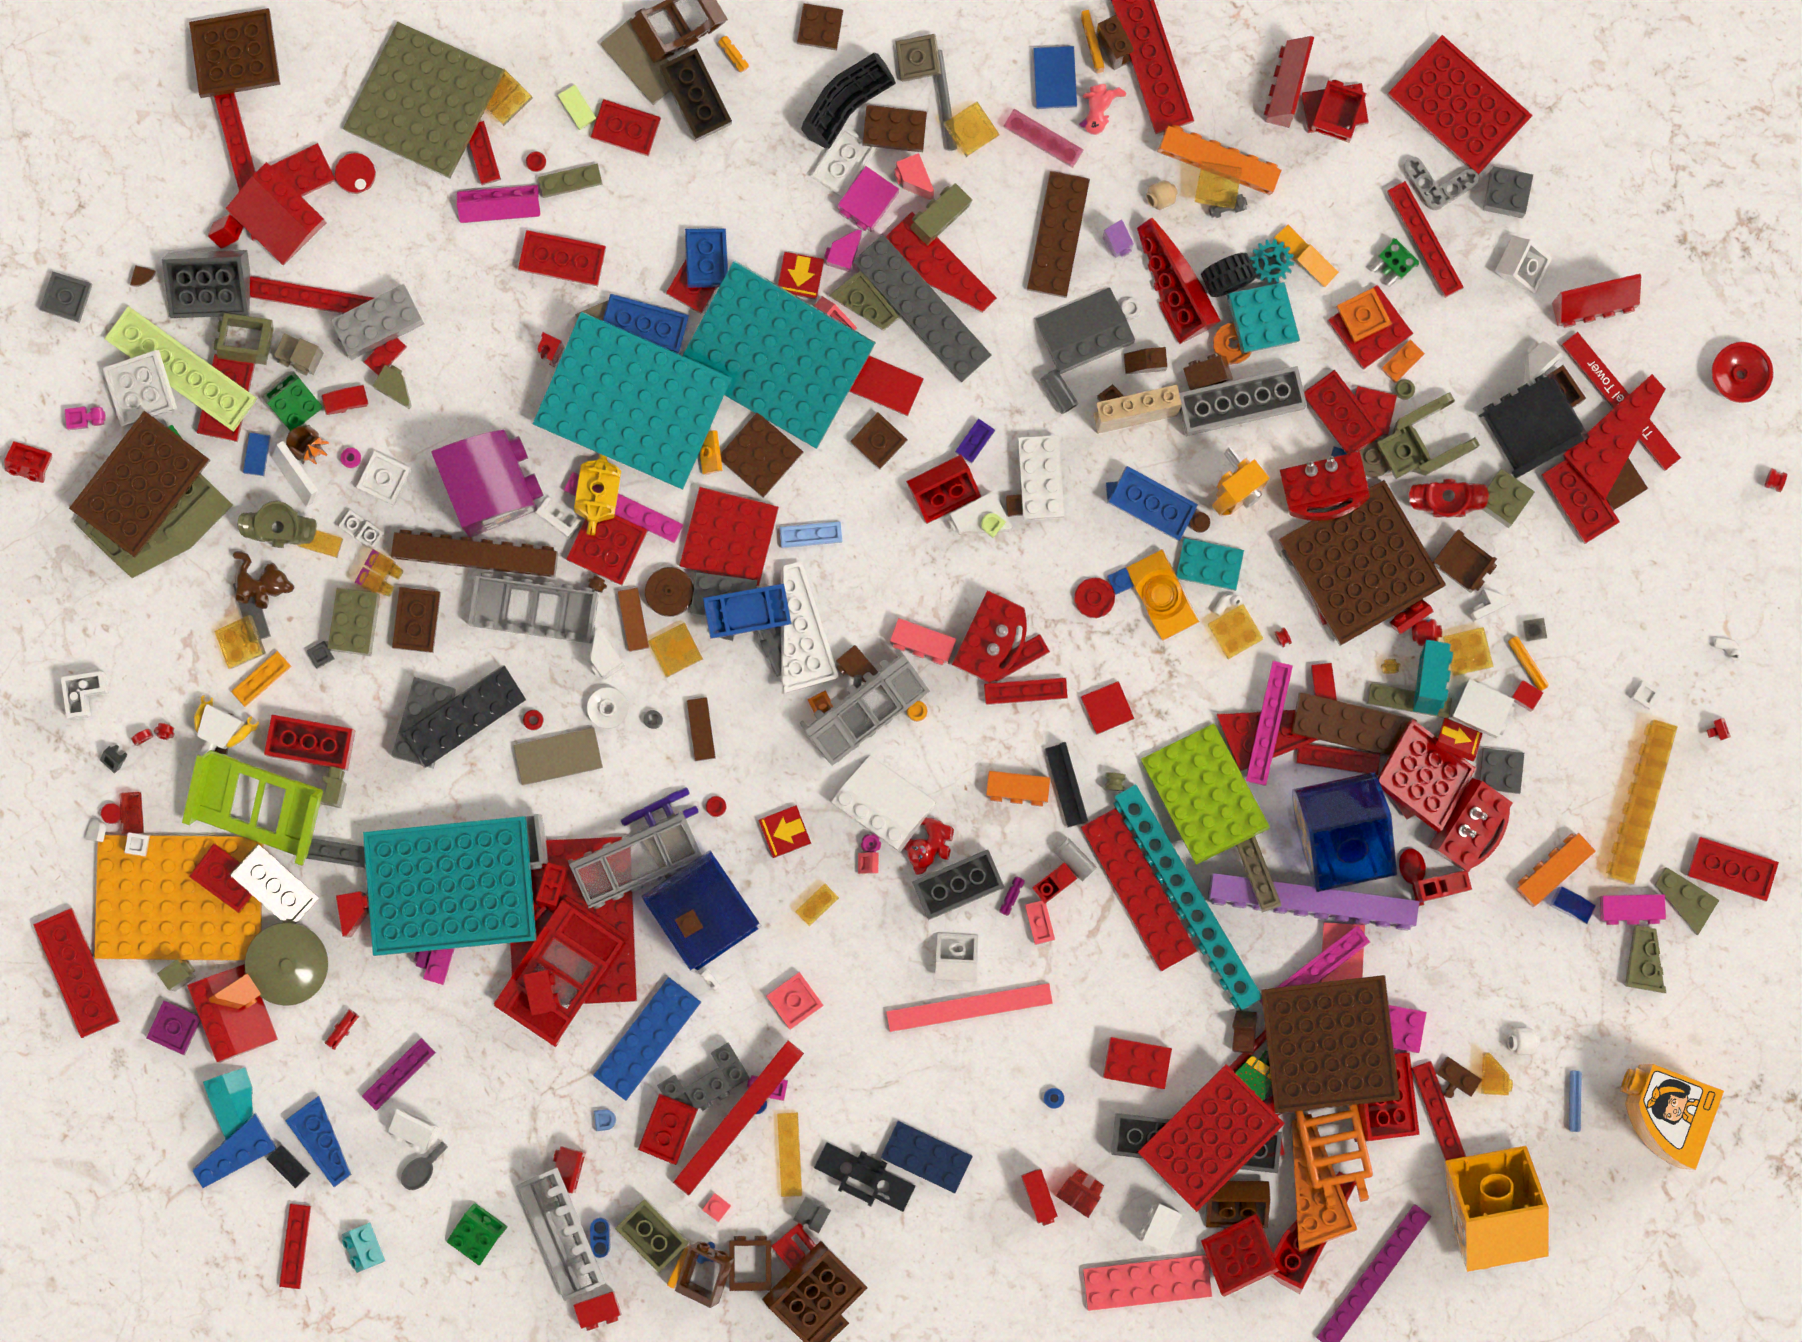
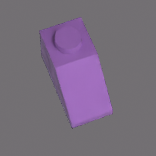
[1103,219,1134,258]

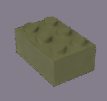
[328,588,380,656]
[615,1198,690,1273]

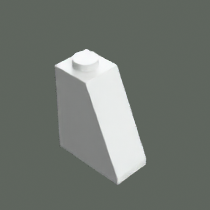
[948,491,1013,535]

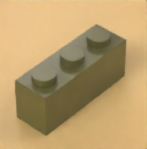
[910,183,973,246]

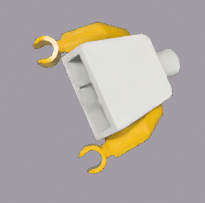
[194,695,259,753]

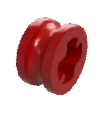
[1275,627,1292,648]

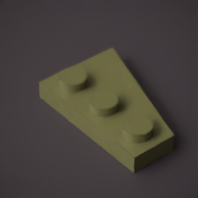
[829,270,899,331]
[1655,867,1719,935]
[1625,925,1666,993]

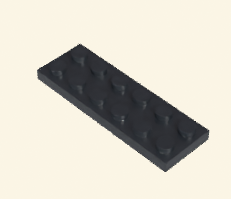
[402,665,526,768]

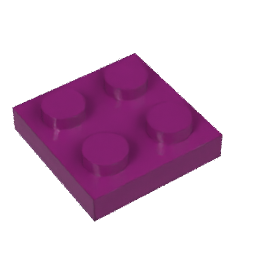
[146,1001,201,1055]

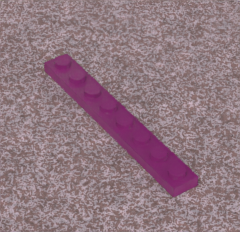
[1316,1204,1432,1342]

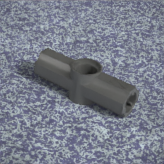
[757,628,782,677]

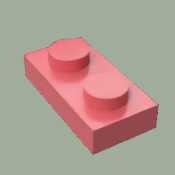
[1025,901,1055,945]

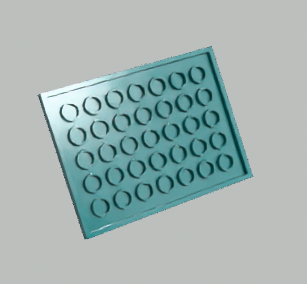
[683,261,876,449]
[533,311,732,490]
[363,816,537,956]

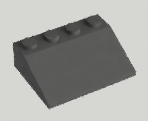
[162,250,250,318]
[1035,288,1135,374]

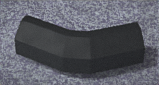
[801,52,896,148]

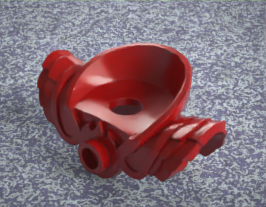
[1409,479,1489,518]

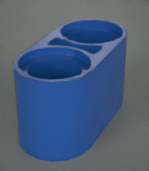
[590,1218,611,1258]

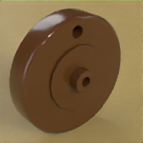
[645,567,694,617]

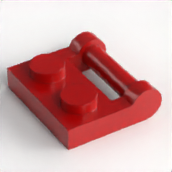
[771,1223,816,1270]

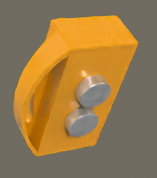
[1212,447,1270,516]

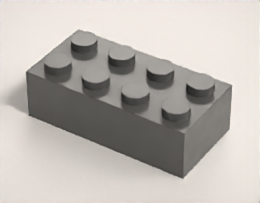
[392,677,456,769]
[912,849,1004,921]

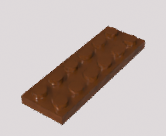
[1027,171,1090,298]
[1291,693,1417,756]

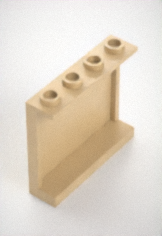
[1093,385,1182,434]

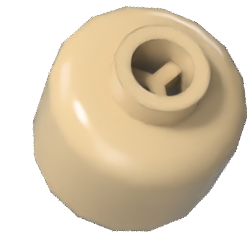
[1146,180,1178,210]

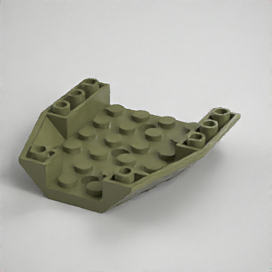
[74,474,233,578]

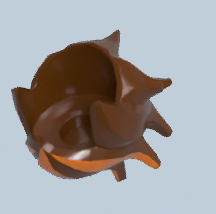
[286,425,329,464]

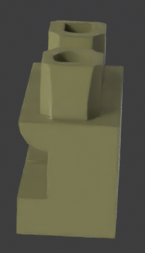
[321,766,347,808]

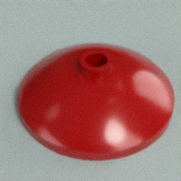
[1712,342,1774,403]

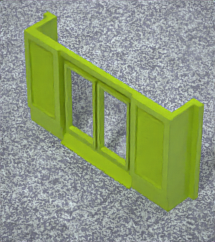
[182,750,323,866]

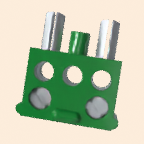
[1371,238,1419,287]

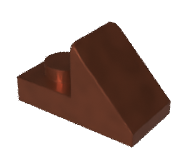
[1232,1010,1257,1053]

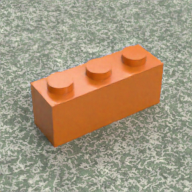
[986,771,1050,806]

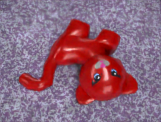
[904,818,954,875]

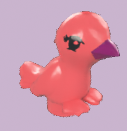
[1079,84,1127,135]

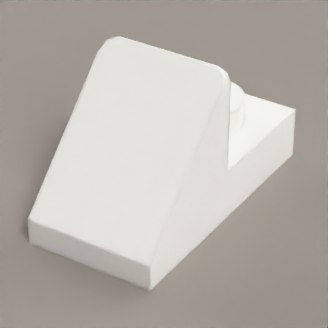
[1470,589,1513,622]

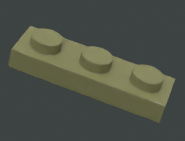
[538,163,603,198]

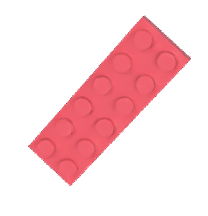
[1083,1255,1212,1311]

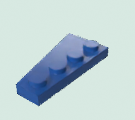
[285,1096,352,1187]
[193,1113,276,1188]

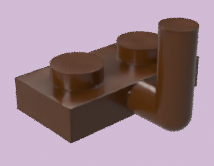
[1436,1057,1482,1098]

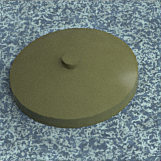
[245,922,328,1006]

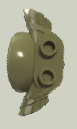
[237,501,317,548]

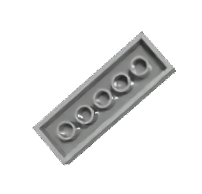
[1179,366,1307,436]

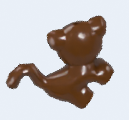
[233,551,294,609]

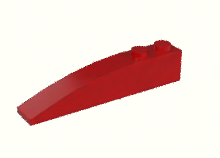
[1137,218,1221,344]
[1270,1171,1356,1294]

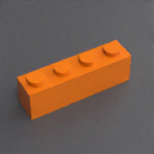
[1516,833,1596,907]

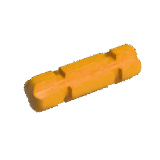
[718,36,749,72]

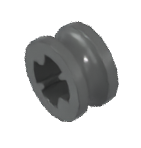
[643,710,663,729]

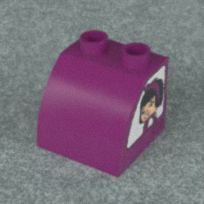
[431,429,544,538]

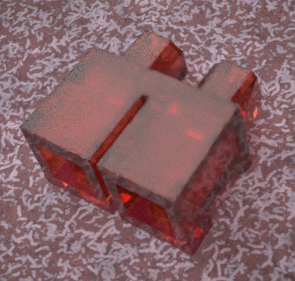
[1055,1168,1104,1218]

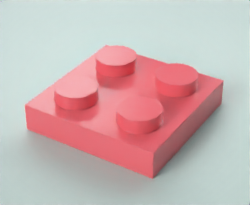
[766,972,824,1030]

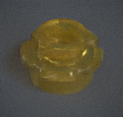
[1381,659,1401,674]

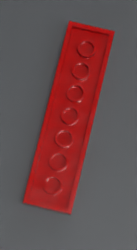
[1111,0,1194,134]
[1081,808,1197,971]

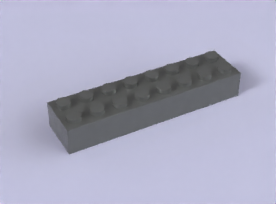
[1111,1113,1282,1173]

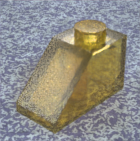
[1481,1053,1513,1096]

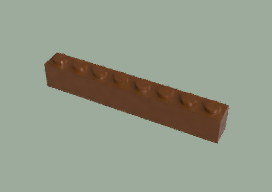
[391,530,558,578]

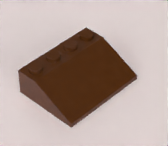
[762,1241,868,1342]

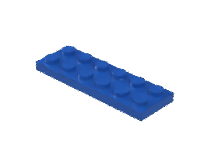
[593,977,702,1101]

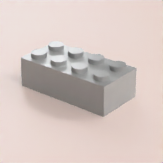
[331,284,424,360]

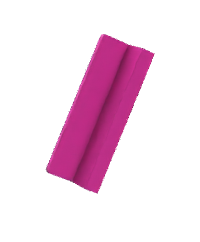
[457,185,540,223]

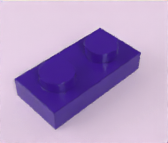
[955,418,995,464]

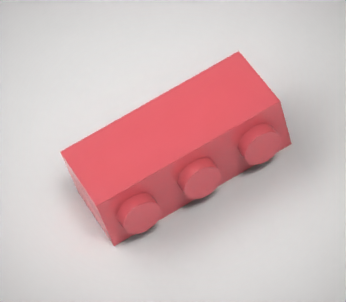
[890,618,956,665]

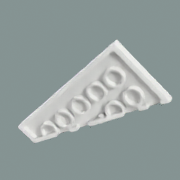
[781,561,839,694]

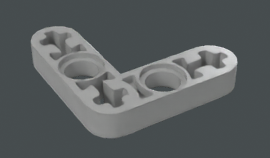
[1404,157,1479,210]

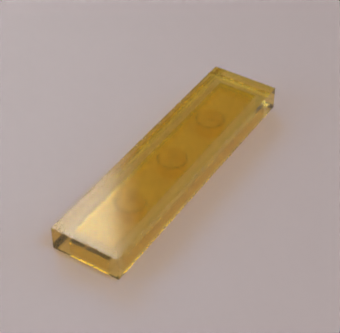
[777,1113,802,1197]

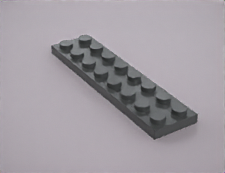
[853,234,992,382]

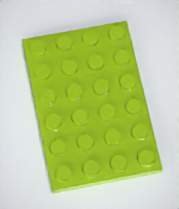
[1141,723,1270,865]

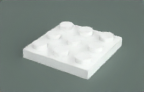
[103,350,177,427]

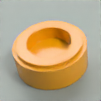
[907,701,928,722]

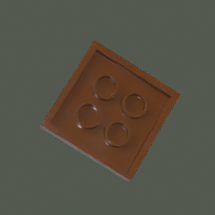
[721,413,804,498]

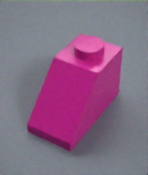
[824,229,862,272]

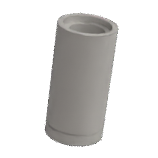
[1054,838,1097,882]

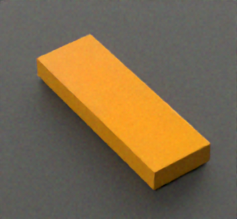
[1081,10,1105,73]
[231,651,292,707]

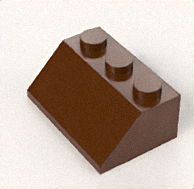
[1206,1181,1271,1228]

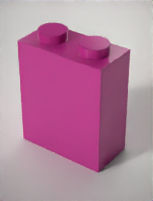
[838,166,899,232]

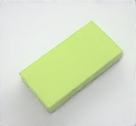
[558,85,597,130]

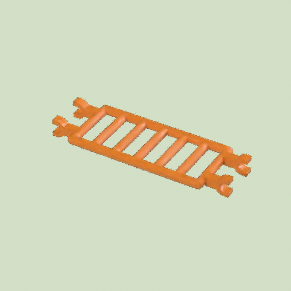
[1295,1105,1373,1209]

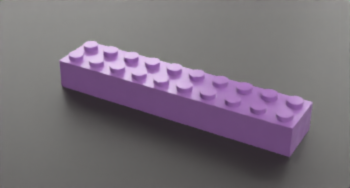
[1207,873,1419,931]

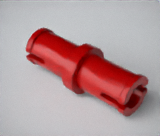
[324,1009,360,1050]

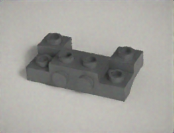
[657,1042,750,1111]

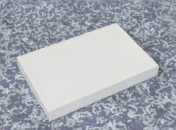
[811,126,877,197]
[272,441,317,507]

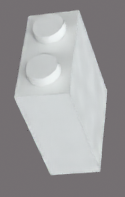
[1451,679,1515,738]

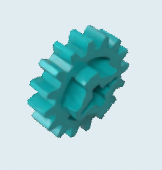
[1250,239,1294,284]

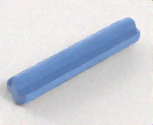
[1569,1070,1582,1132]

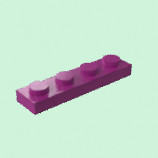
[362,1038,436,1111]

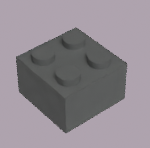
[1483,166,1534,218]

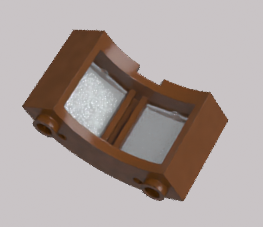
[630,0,728,63]

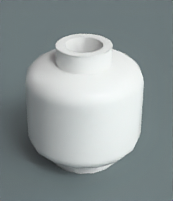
[1508,1028,1540,1055]

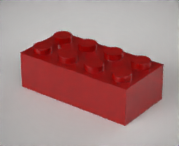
[264,715,356,771]

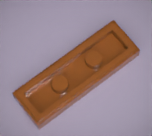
[618,587,649,652]

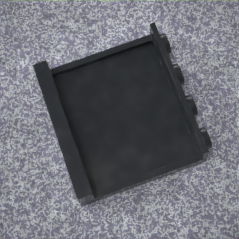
[1479,373,1589,478]

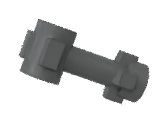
[1208,194,1248,218]

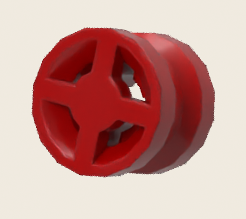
[1764,468,1788,492]

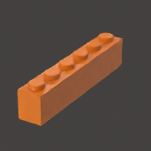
[1157,125,1282,195]

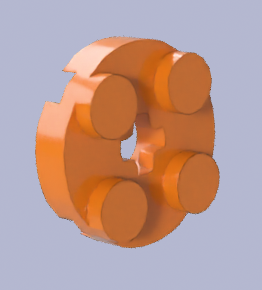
[1213,323,1251,365]

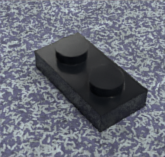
[267,1144,311,1189]

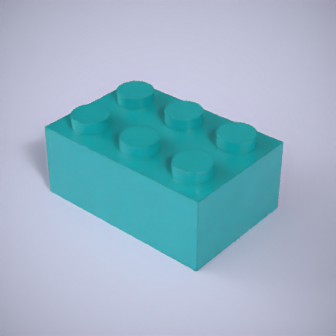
[1413,640,1453,715]

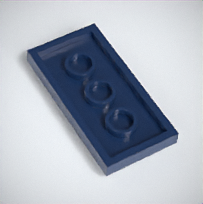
[881,1121,973,1193]

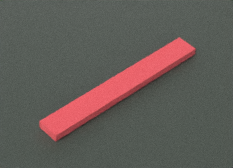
[886,983,1053,1032]

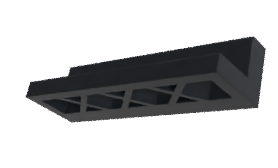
[1045,742,1088,828]

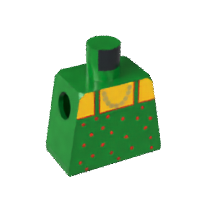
[1235,1050,1272,1101]

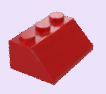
[906,454,981,524]

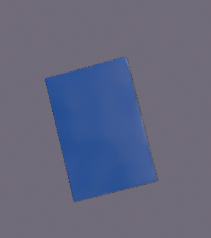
[1033,46,1077,109]
[685,229,728,287]

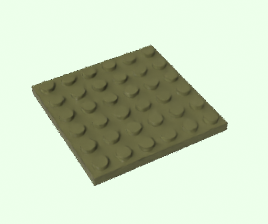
[343,22,505,179]

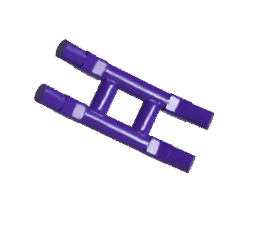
[621,787,699,827]

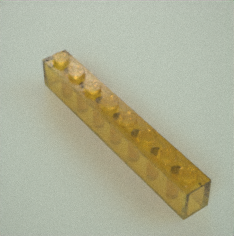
[1605,720,1678,885]

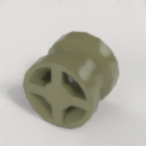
[1104,772,1126,791]

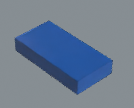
[243,433,271,476]

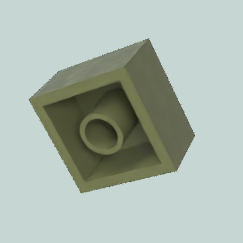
[1482,468,1535,528]

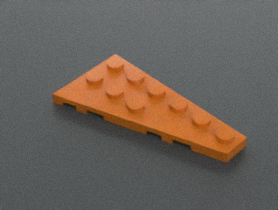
[1291,1114,1357,1252]

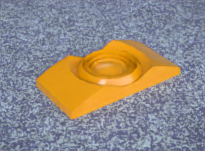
[1126,549,1199,640]

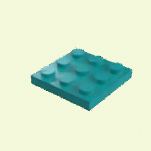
[1226,282,1300,354]

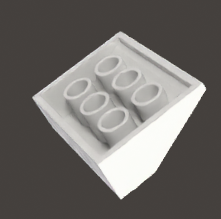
[832,756,936,852]

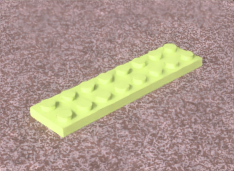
[105,306,258,432]

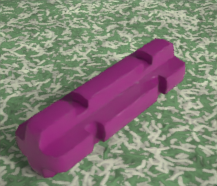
[999,876,1025,916]

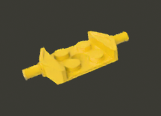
[574,454,621,535]

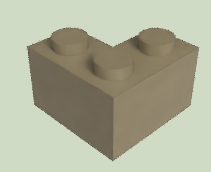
[274,333,324,376]

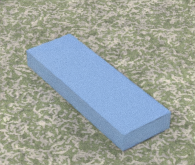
[780,521,842,548]

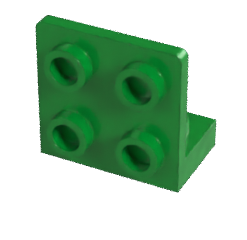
[262,371,323,431]
[447,1202,508,1265]

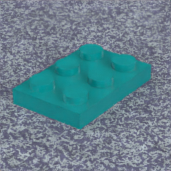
[1176,538,1244,591]

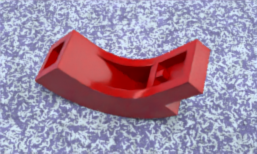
[1414,870,1472,903]

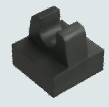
[100,745,127,774]

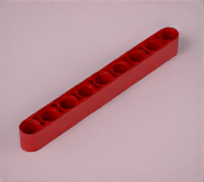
[673,1040,804,1196]

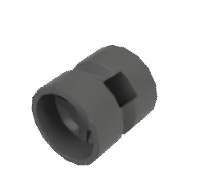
[793,1197,831,1234]

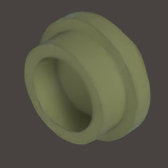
[1394,379,1415,400]

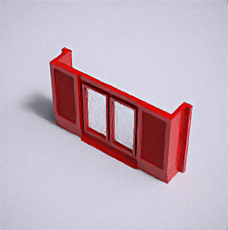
[494,896,629,1047]

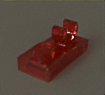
[119,792,144,834]

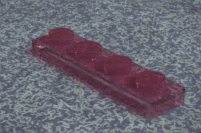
[1004,109,1084,168]

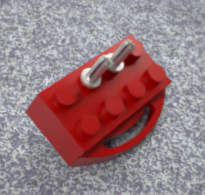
[1280,451,1370,521]
[1428,778,1513,872]

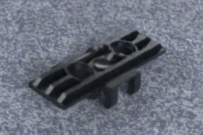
[814,1142,916,1212]

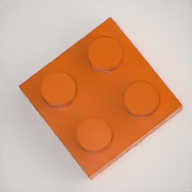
[1336,288,1392,343]

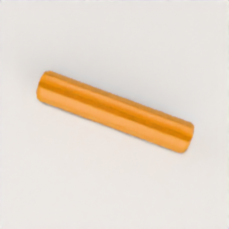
[1508,636,1549,691]

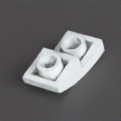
[338,510,384,549]

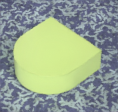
[981,513,1006,538]

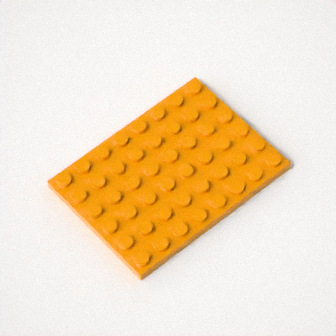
[94,835,264,961]

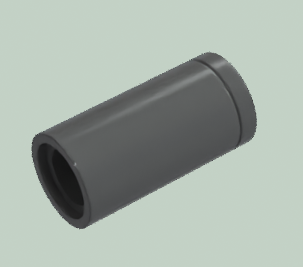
[1040,369,1079,414]

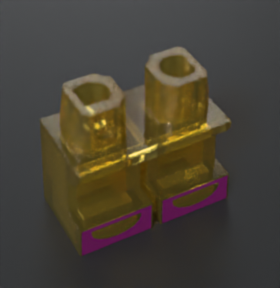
[354,549,404,597]

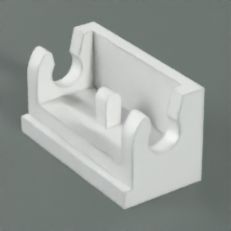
[536,497,583,539]

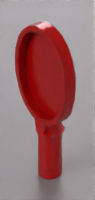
[1399,849,1426,906]

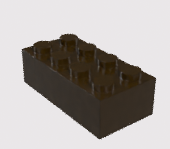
[660,48,732,142]

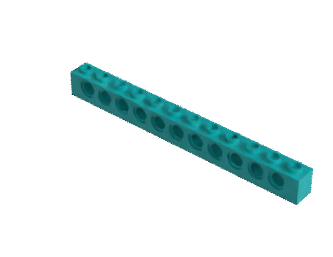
[1113,784,1262,1011]

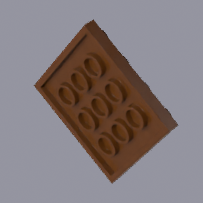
[189,8,281,98]

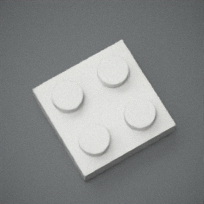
[356,451,412,506]

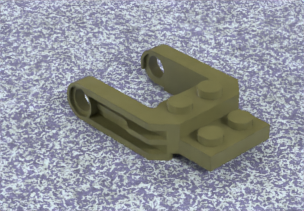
[1376,392,1480,479]

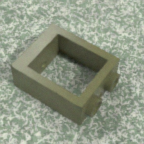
[214,313,274,365]

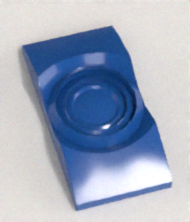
[703,584,792,639]

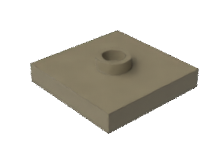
[895,34,941,82]

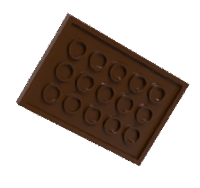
[69,410,211,558]

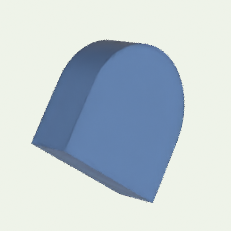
[594,1110,616,1131]

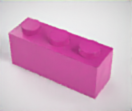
[1600,894,1666,925]

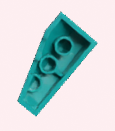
[203,1067,253,1139]

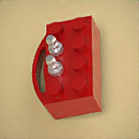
[952,590,1027,683]

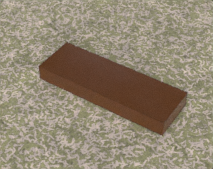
[687,697,716,761]

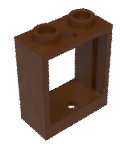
[729,1236,772,1291]
[675,1242,734,1308]

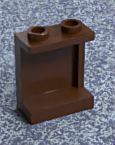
[1096,15,1134,70]
[1433,529,1497,593]

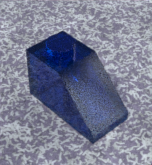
[1550,886,1596,924]

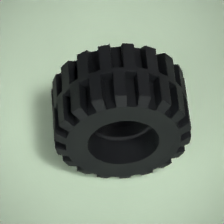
[1201,253,1257,297]

